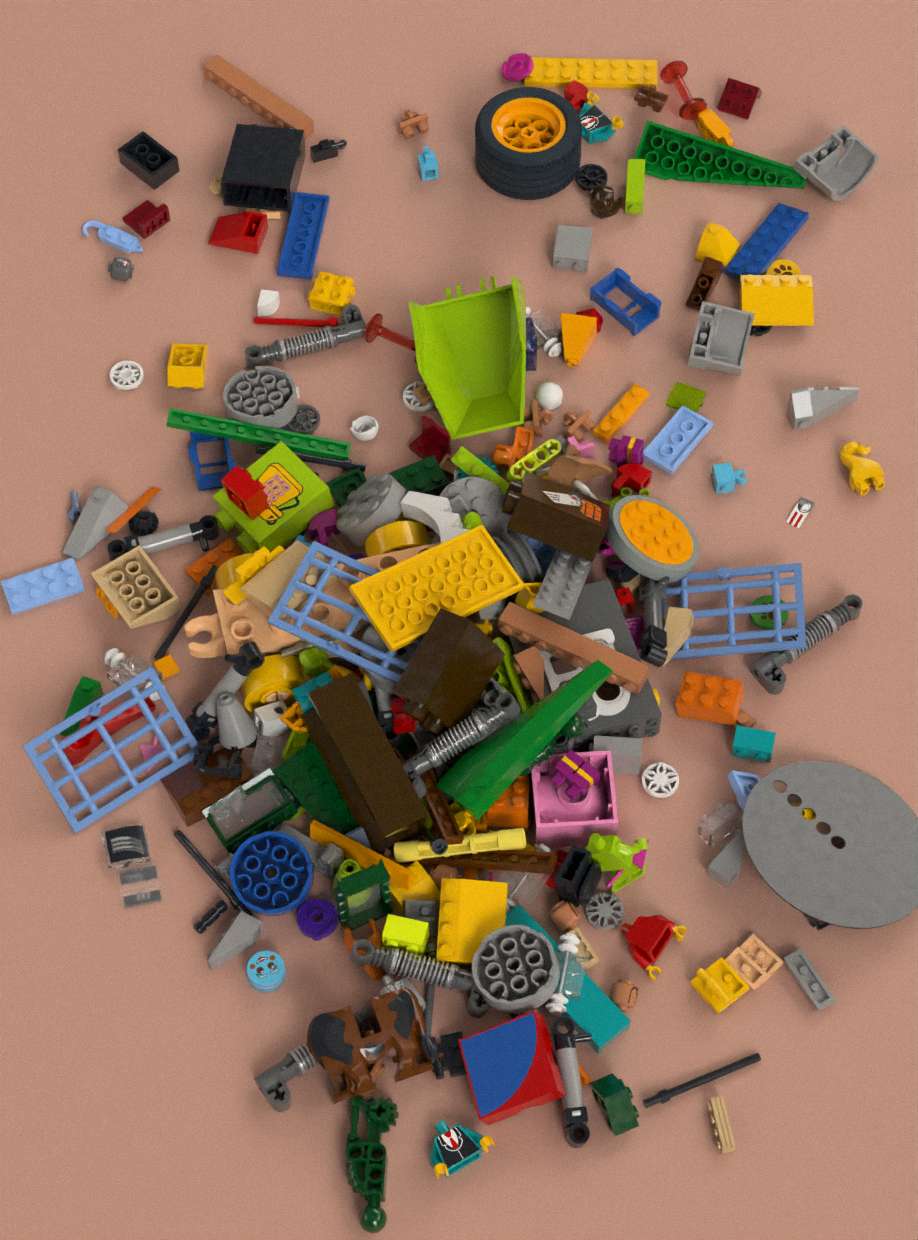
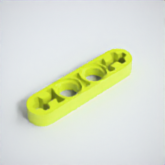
[507,439,562,482]

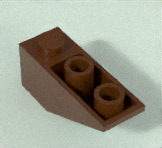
[685,256,724,310]

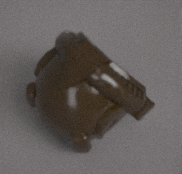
[588,186,626,219]

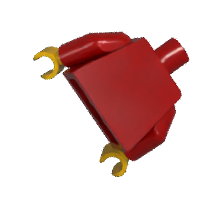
[621,915,687,981]

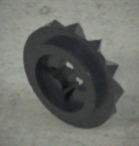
[129,510,159,536]

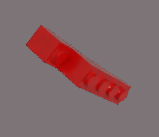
[61,697,156,766]

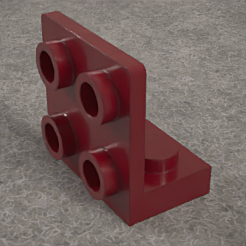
[717,78,762,120]
[122,200,171,239]
[409,415,451,464]

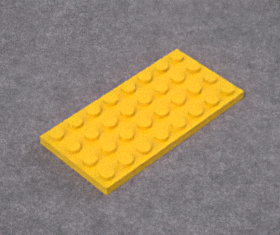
[349,525,525,652]

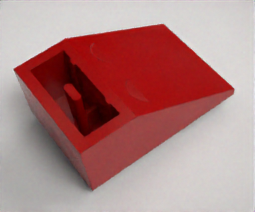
[208,211,268,254]

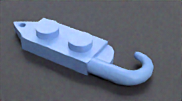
[82,220,143,254]

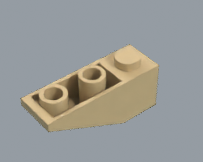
[662,607,694,667]

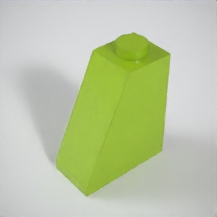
[625,159,645,214]

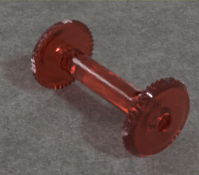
[660,61,707,120]
[365,313,417,364]

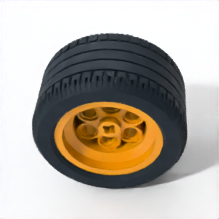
[475,87,582,200]

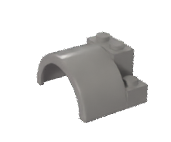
[793,125,880,201]
[687,301,755,376]

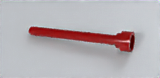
[253,317,338,327]

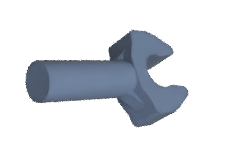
[67,491,83,524]

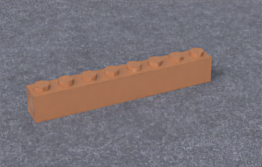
[203,54,314,139]
[498,602,650,694]

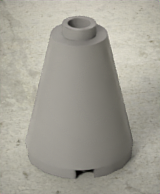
[216,693,258,749]

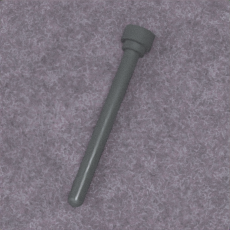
[424,943,437,1038]

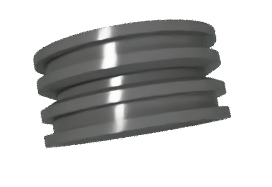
[491,529,544,605]

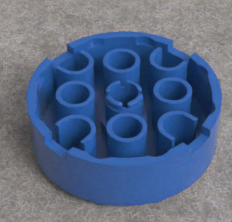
[230,831,314,916]

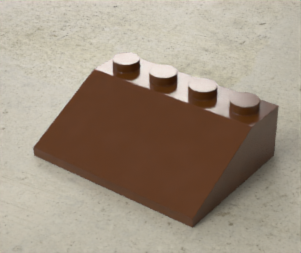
[160,747,256,827]

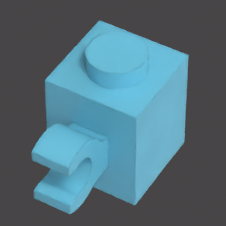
[417,146,439,181]
[712,463,747,493]

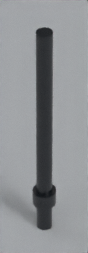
[256,446,366,472]
[154,565,218,660]
[174,830,253,916]
[643,1052,761,1108]

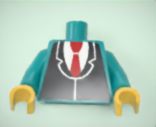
[578,91,624,144]
[430,1121,496,1180]

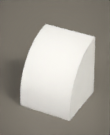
[257,289,280,317]

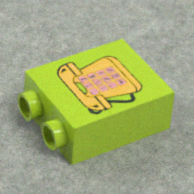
[213,441,335,554]

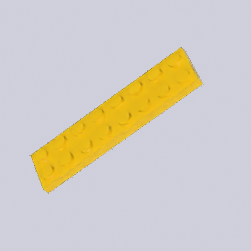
[524,57,658,89]

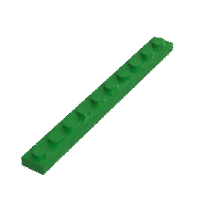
[166,408,351,461]

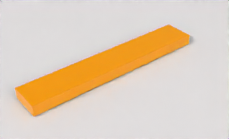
[310,820,413,891]

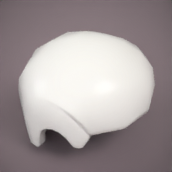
[536,382,563,410]
[350,415,379,441]

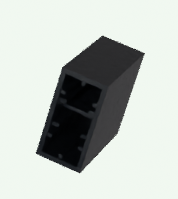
[221,124,306,212]

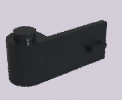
[606,562,640,582]

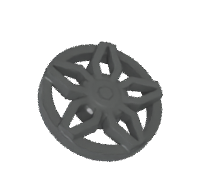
[287,405,320,434]

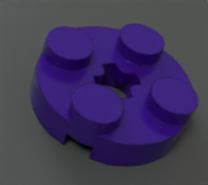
[297,899,339,941]

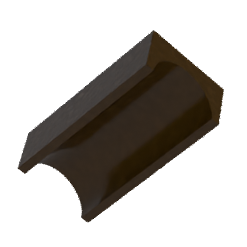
[300,673,428,854]

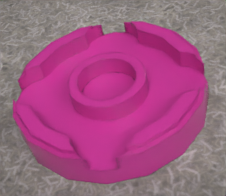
[501,53,534,82]

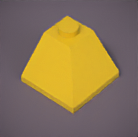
[694,222,740,269]

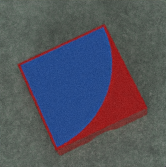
[458,1010,566,1125]

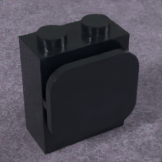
[555,845,602,908]

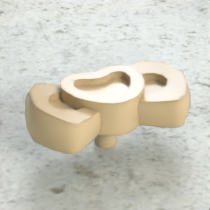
[209,173,223,195]

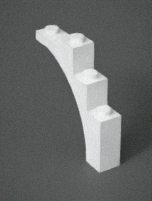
[400,491,469,544]

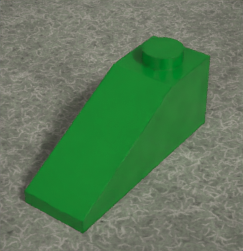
[59,676,104,736]

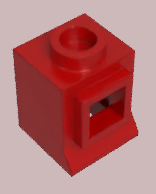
[614,588,634,614]

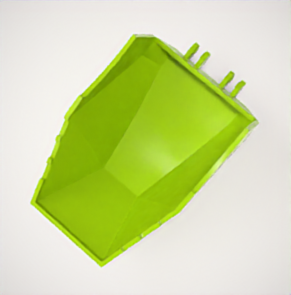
[408,276,526,440]

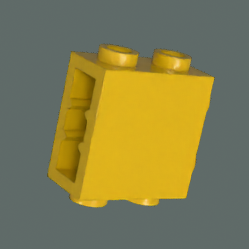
[307,271,356,316]

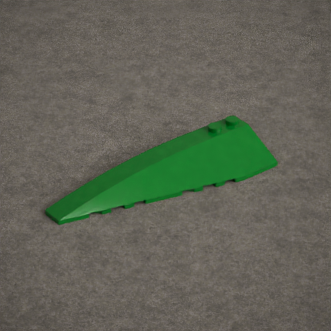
[634,120,807,189]
[435,660,613,821]

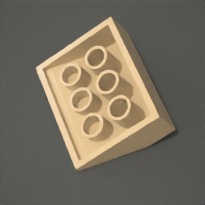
[240,540,339,623]
[91,545,182,629]

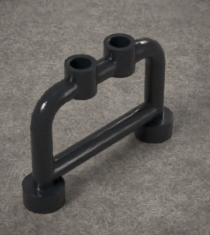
[193,733,257,780]

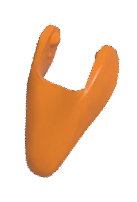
[344,919,384,980]

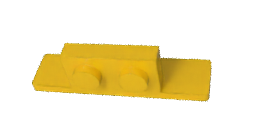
[223,546,285,605]

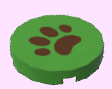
[750,595,788,630]

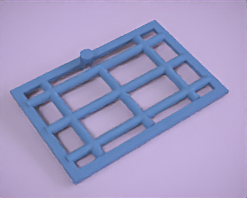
[267,541,424,684]
[662,563,807,660]
[22,667,199,833]

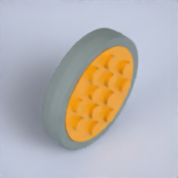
[606,495,699,582]

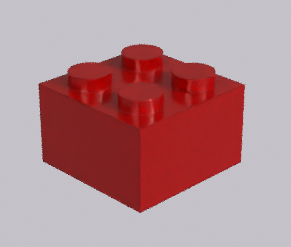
[221,465,269,521]

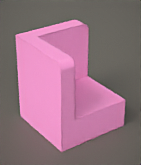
[567,436,595,458]

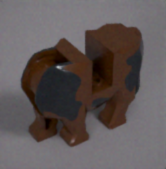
[307,988,436,1105]

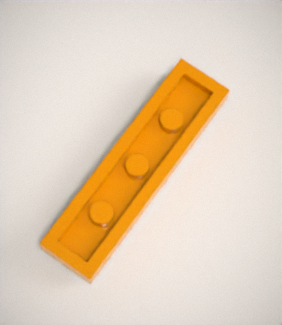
[593,383,650,443]

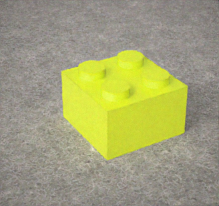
[382,914,429,958]

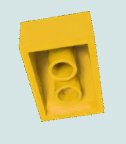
[167,343,208,389]
[388,861,441,915]

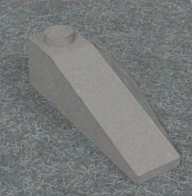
[787,387,859,430]
[62,486,129,561]

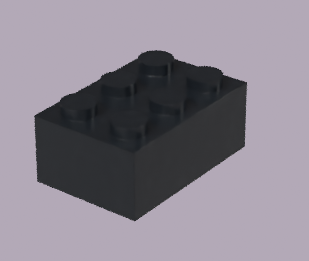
[118,131,180,190]

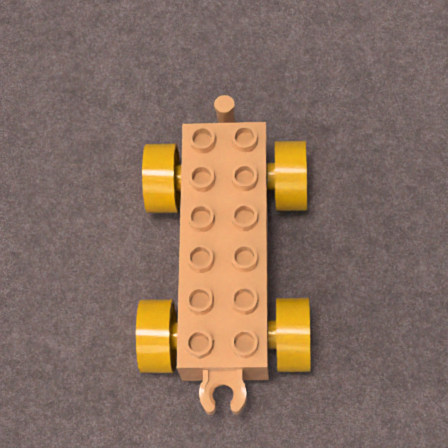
[184,521,440,714]

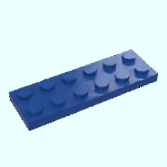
[277,192,330,280]
[724,203,809,279]

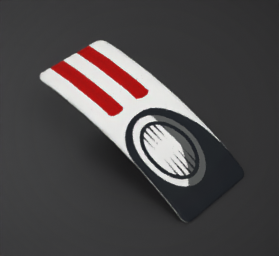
[786,497,815,528]

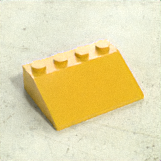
[739,274,814,326]
[436,878,508,966]

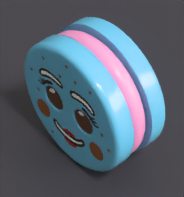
[246,950,286,992]

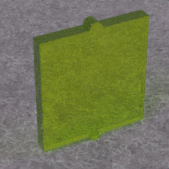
[666,382,707,413]

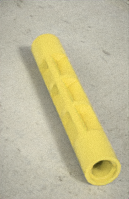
[394,828,526,863]

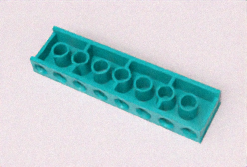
[506,904,631,1054]

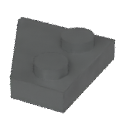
[403,900,440,939]

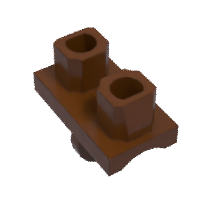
[634,85,668,113]

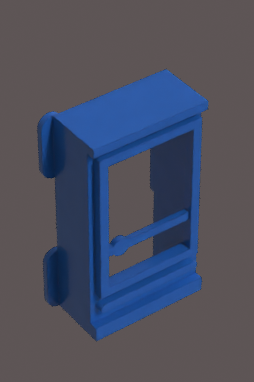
[590,268,662,336]
[188,431,236,491]

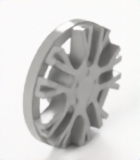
[585,892,624,930]

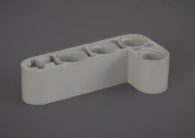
[275,823,345,880]

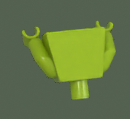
[585,833,648,872]

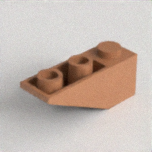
[512,646,544,705]

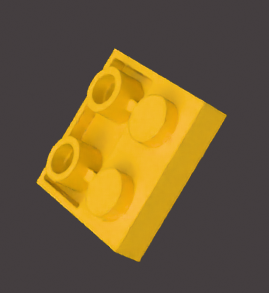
[690,957,750,1015]

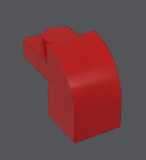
[564,80,589,113]
[611,463,652,498]
[391,697,415,734]

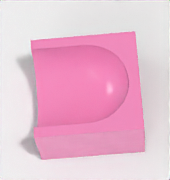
[530,751,618,848]

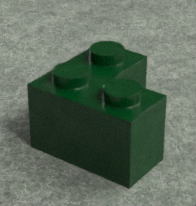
[589,1073,639,1136]

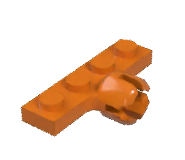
[491,426,535,484]

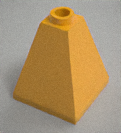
[561,312,597,367]

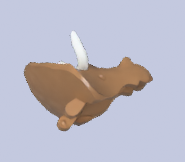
[547,445,613,500]

